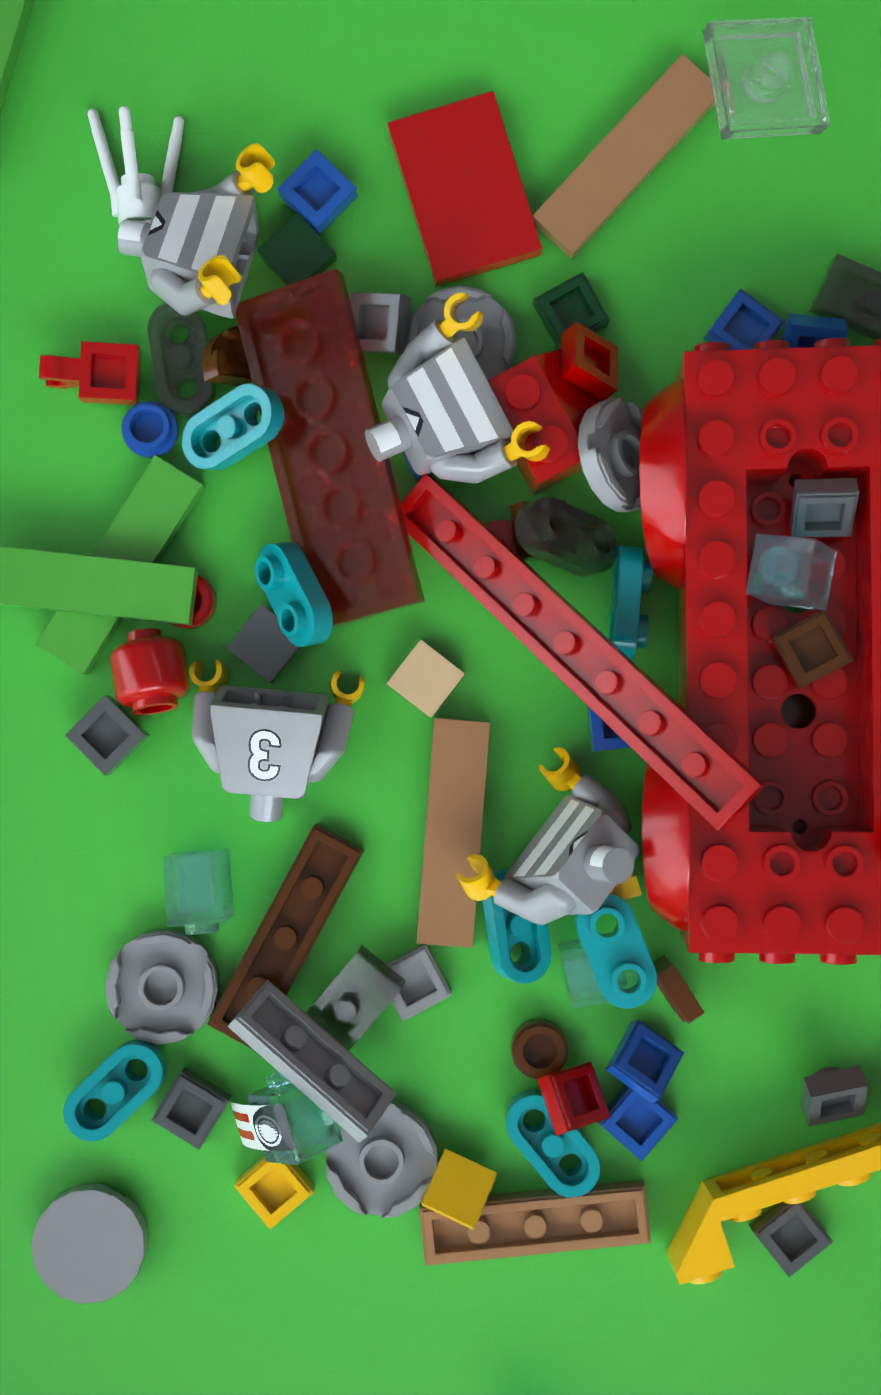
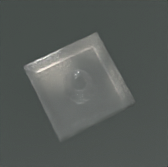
[702,16,831,140]

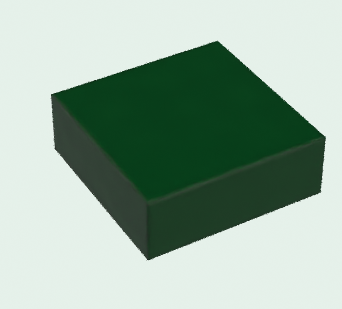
[257,213,337,296]
[533,272,610,350]

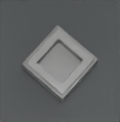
[376,944,452,1021]

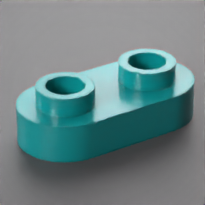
[182,384,284,470]
[254,541,333,647]
[608,545,653,659]
[482,868,552,983]
[574,893,657,1009]
[63,1039,167,1141]
[505,1089,600,1197]

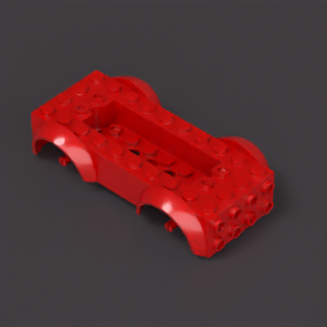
[639,338,881,965]

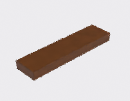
[207,824,364,1049]

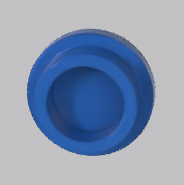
[122,401,179,458]

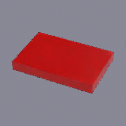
[387,91,542,287]

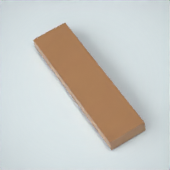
[532,54,723,259]
[416,718,490,948]
[420,1180,651,1266]

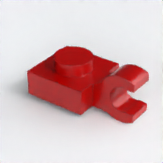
[39,341,142,405]

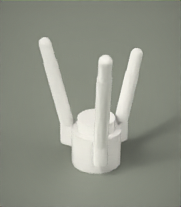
[87,106,185,226]

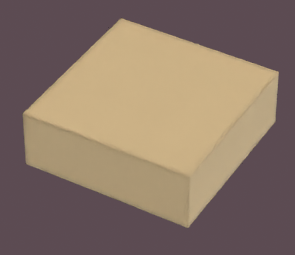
[387,640,465,718]

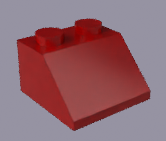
[487,349,609,496]

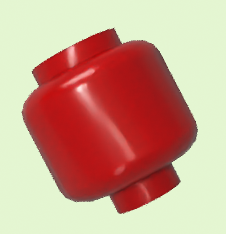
[110,628,190,715]

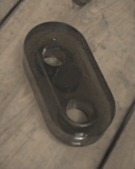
[147,303,216,417]
[515,497,617,577]

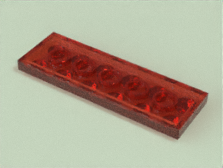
[235,268,425,628]

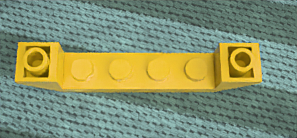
[667,1123,881,1285]

